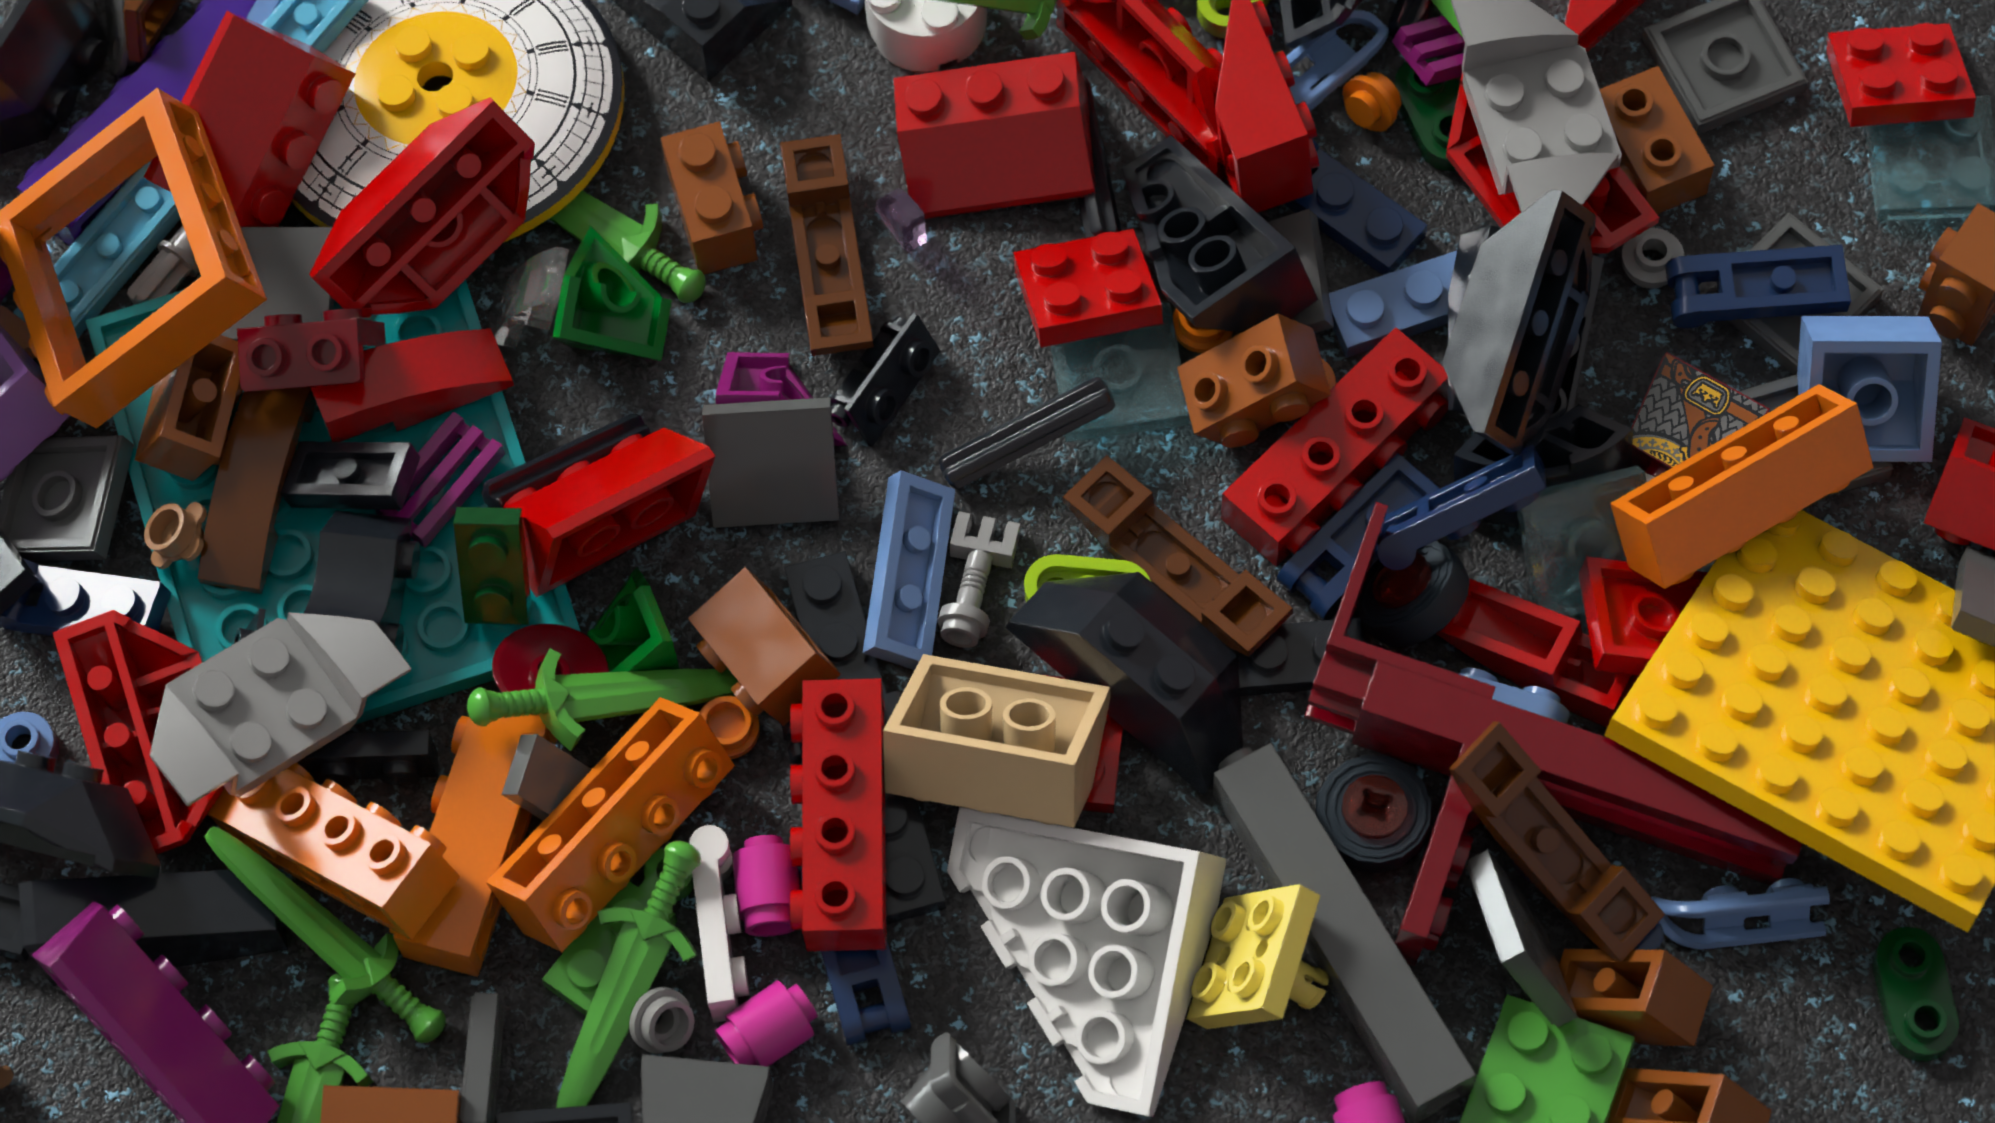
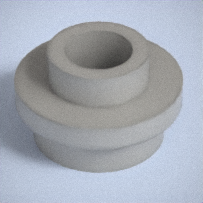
[1621,228,1684,289]
[629,987,694,1054]

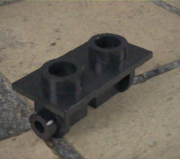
[830,313,941,447]

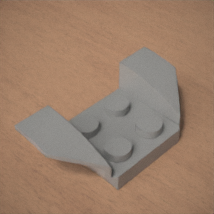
[1451,0,1622,213]
[150,613,411,807]

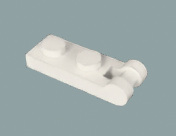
[689,825,749,1022]

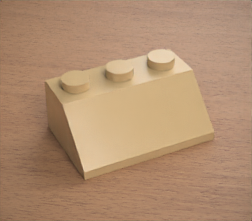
[883,654,1111,828]

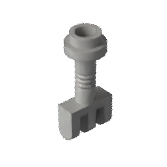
[937,511,1021,648]

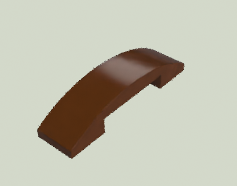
[780,134,874,356]
[198,387,316,594]
[1063,455,1293,657]
[1449,721,1665,962]

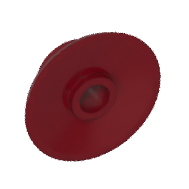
[492,624,609,692]

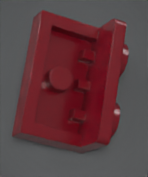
[237,309,386,392]

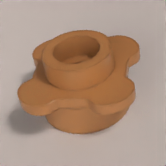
[144,502,207,569]

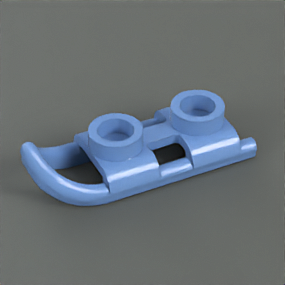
[1286,10,1389,111]
[1651,878,1830,949]

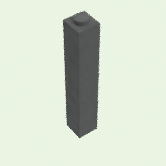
[1213,743,1476,1123]

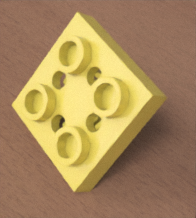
[1186,884,1329,1029]

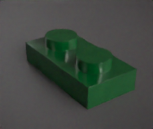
[453,507,532,625]

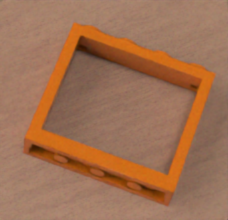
[0,88,267,429]

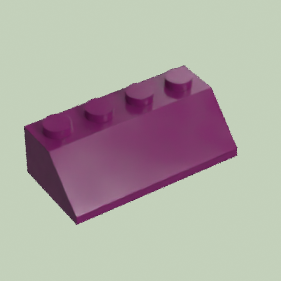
[31,901,280,1123]

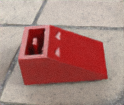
[1215,0,1319,213]

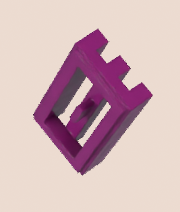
[1392,15,1465,86]
[375,411,505,548]

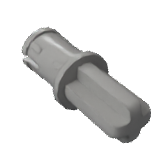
[127,225,199,304]

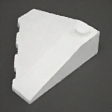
[947,807,1227,1117]

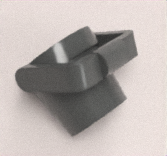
[901,1033,1016,1123]

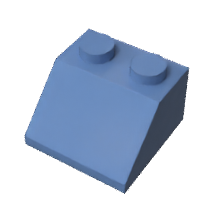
[1797,316,1942,462]

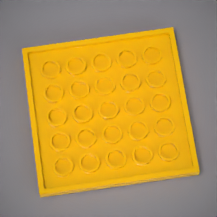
[1604,510,1995,932]

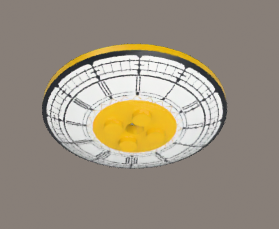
[292,0,625,242]

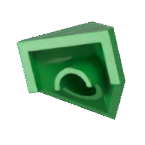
[553,225,672,361]
[587,566,679,672]

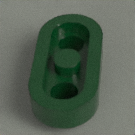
[1394,57,1460,171]
[1872,927,1959,1062]

